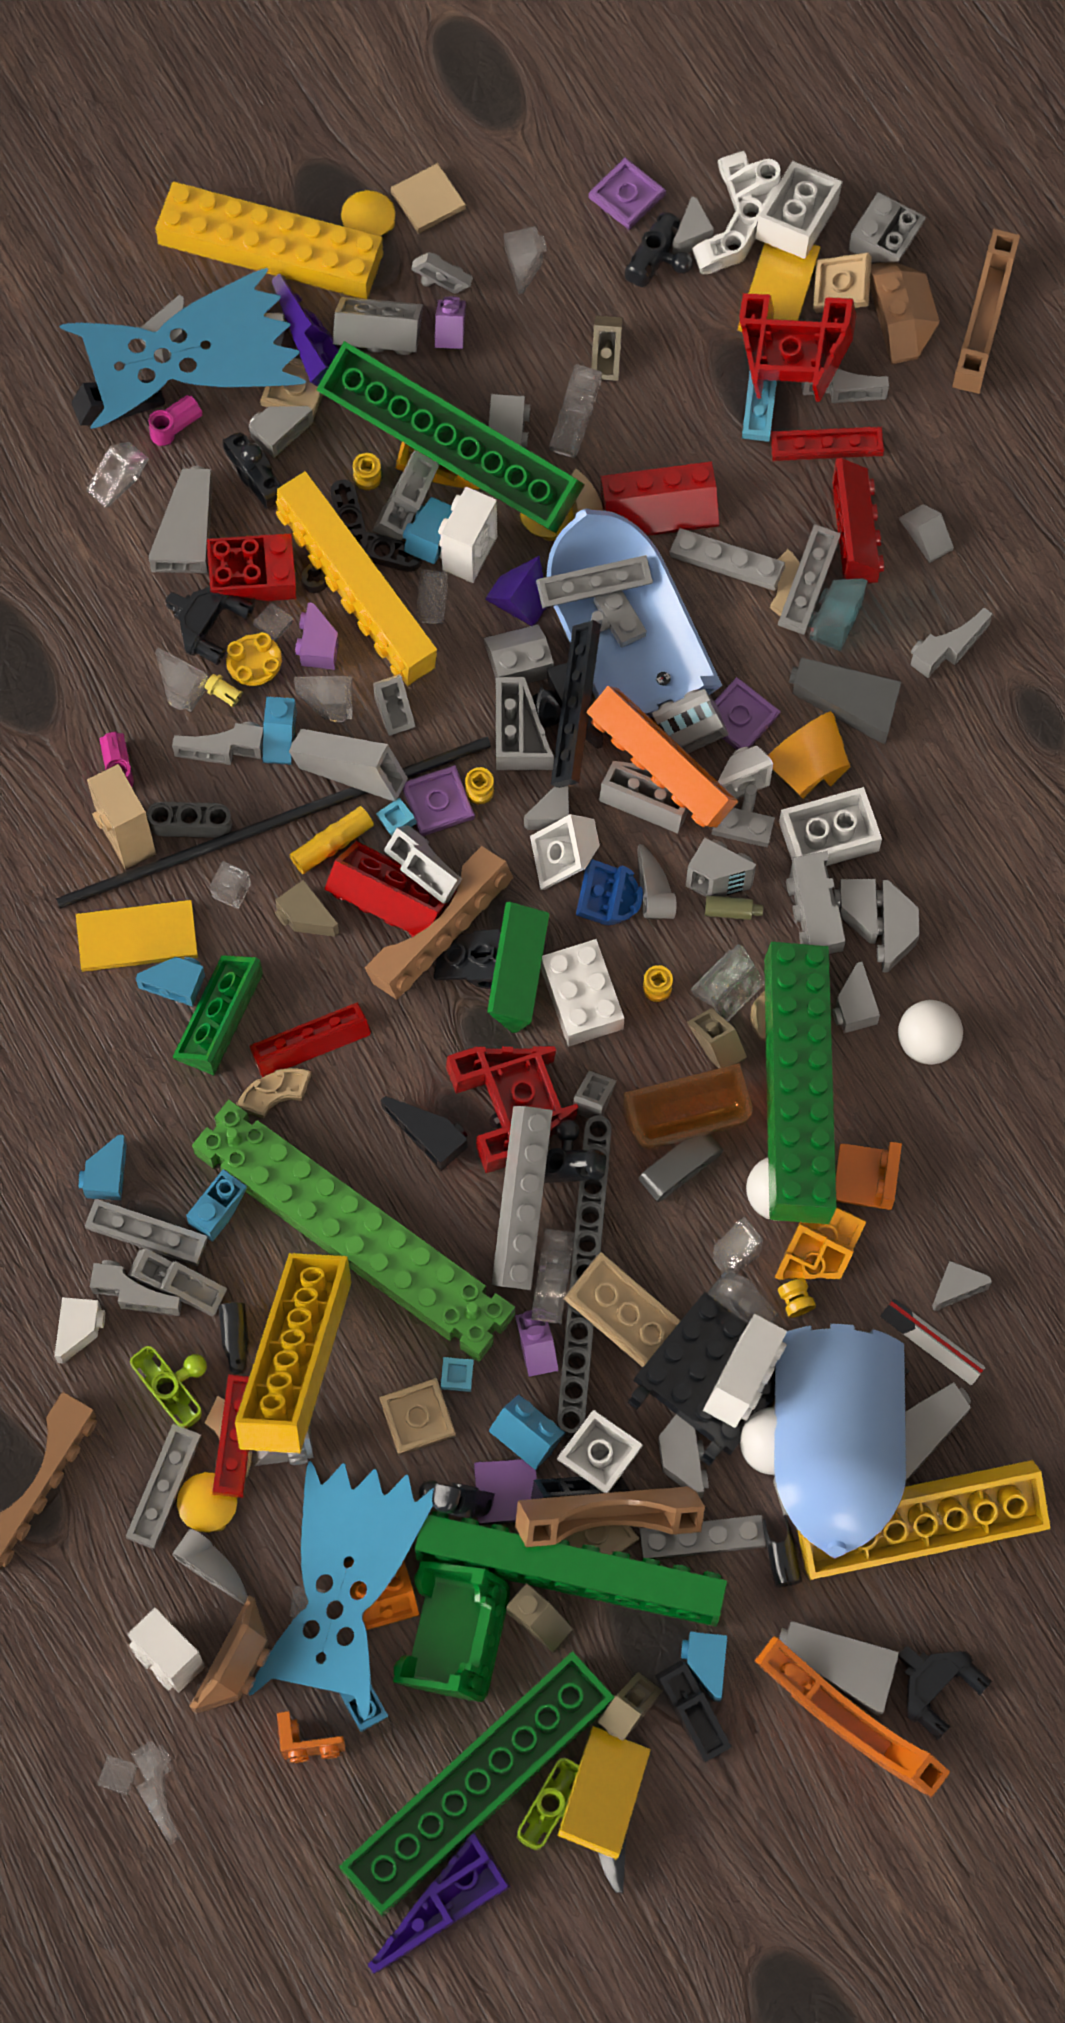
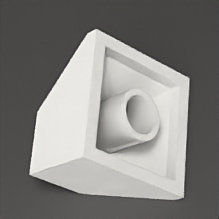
[718,745,773,799]
[530,814,600,890]
[557,1410,643,1493]

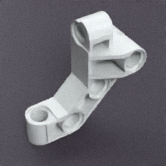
[692,150,781,274]

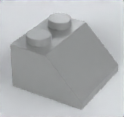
[484,624,554,683]

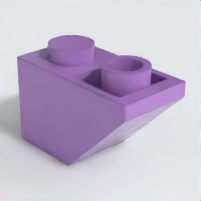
[435,296,466,349]
[295,603,339,670]
[515,1310,558,1377]

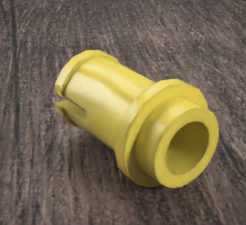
[204,674,243,707]

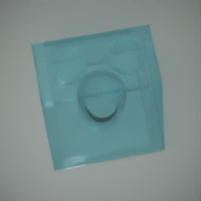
[807,579,868,652]

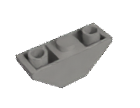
[876,880,919,972]
[658,1414,709,1498]

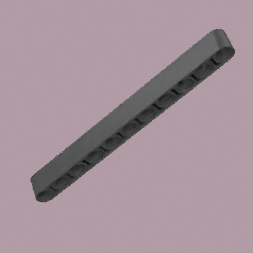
[557,1115,612,1439]

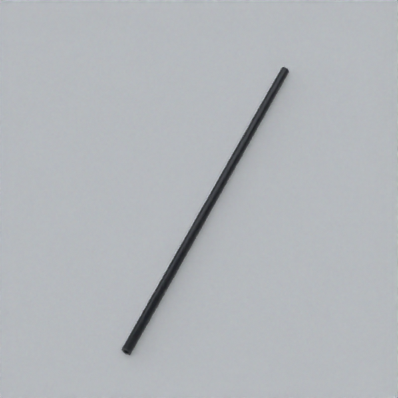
[56,736,491,909]

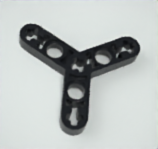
[301,479,422,593]

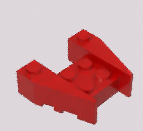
[739,293,856,402]
[446,1046,578,1174]

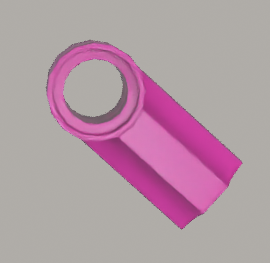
[149,395,202,446]
[99,732,134,787]

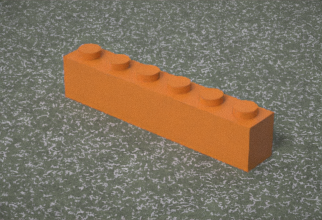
[586,686,739,828]

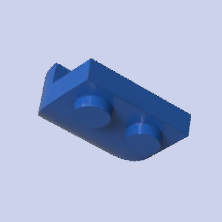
[576,859,643,925]

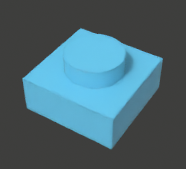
[376,798,417,836]
[441,1357,474,1392]

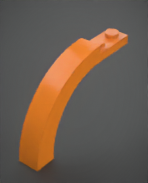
[755,1636,951,1797]

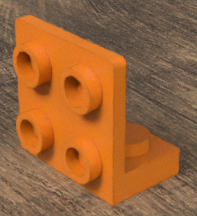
[836,1142,902,1210]
[343,1560,419,1630]
[277,1711,346,1763]

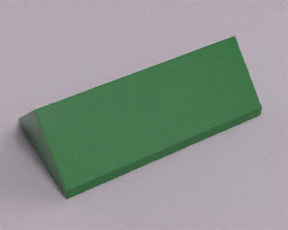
[487,902,550,1033]
[172,955,263,1076]

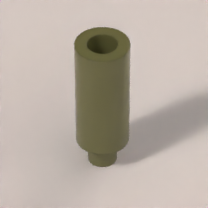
[705,895,763,920]

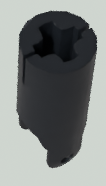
[218,1302,249,1374]
[763,1514,802,1588]

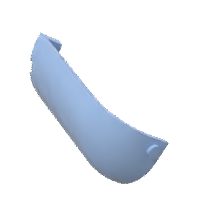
[547,508,722,718]
[774,1324,906,1558]

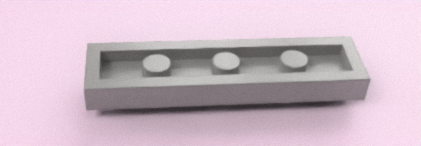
[778,524,841,635]
[669,528,785,591]
[536,555,653,608]
[85,1199,208,1266]
[125,1424,202,1550]
[640,1515,765,1560]

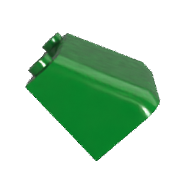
[393,1561,510,1702]

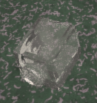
[210,861,251,909]

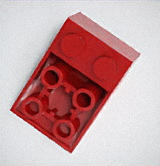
[207,533,296,601]

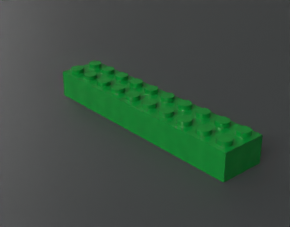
[316,341,585,533]
[764,941,837,1224]
[415,1511,727,1627]
[339,1651,615,1917]

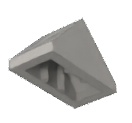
[672,197,714,254]
[899,504,954,563]
[373,674,416,736]
[524,786,569,830]
[573,1071,617,1119]
[932,1261,992,1312]

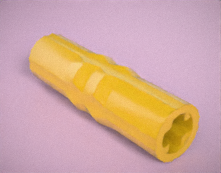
[289,806,374,874]

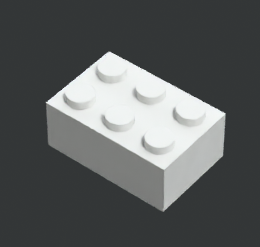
[755,161,842,259]
[438,487,497,583]
[779,787,882,866]
[541,939,624,1047]
[703,1314,787,1427]
[128,1608,206,1693]

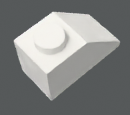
[54,1297,105,1364]

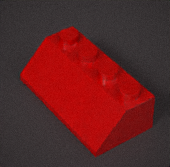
[832,458,884,585]
[600,461,720,536]
[324,841,457,937]

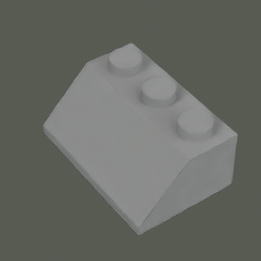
[333,297,423,355]

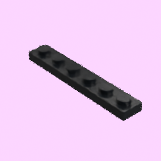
[551,620,601,788]

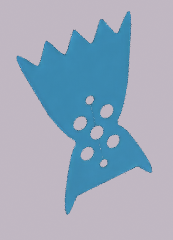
[59,268,306,429]
[249,1461,433,1721]

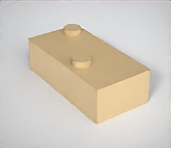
[87,764,156,870]

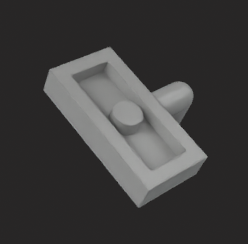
[411,252,473,294]
[591,591,647,648]
[712,784,775,848]

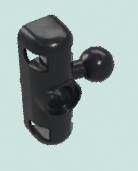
[625,212,693,287]
[222,432,282,509]
[544,1119,607,1183]
[418,1480,495,1519]

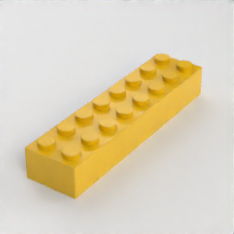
[156,182,383,299]
[276,471,437,686]
[235,1253,351,1453]
[797,1460,1051,1580]

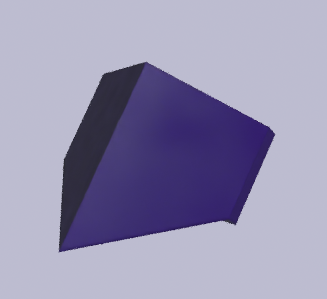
[486,556,547,626]

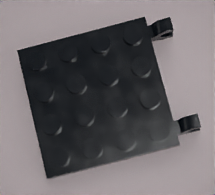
[627,1292,776,1466]

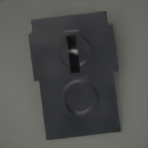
[434,929,501,989]

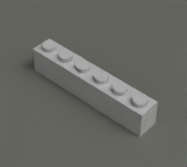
[491,1106,553,1290]

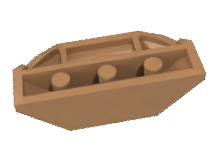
[870,262,939,364]
[190,1596,270,1714]

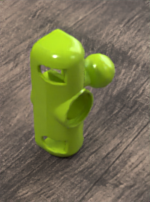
[130,1346,207,1429]
[517,1758,579,1850]

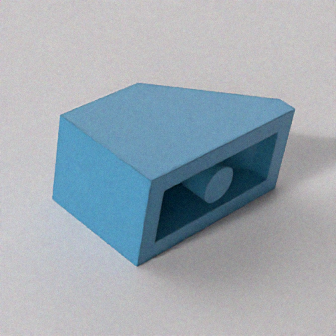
[262,696,297,765]
[136,957,205,1007]
[79,1135,127,1200]
[681,1632,727,1702]

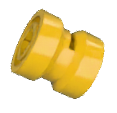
[353,453,381,490]
[465,767,494,804]
[643,965,673,1002]
[777,1278,816,1318]

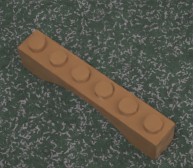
[952,229,1020,394]
[365,846,513,1000]
[0,1392,97,1568]
[515,1486,705,1547]

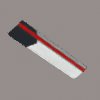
[881,1299,985,1385]

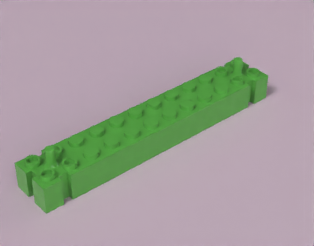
[192,1100,515,1362]

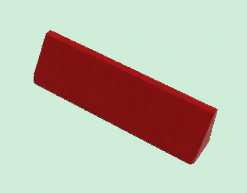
[249,1002,371,1077]

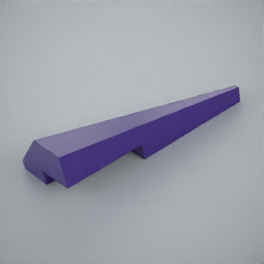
[272,274,339,387]
[368,1833,511,1974]

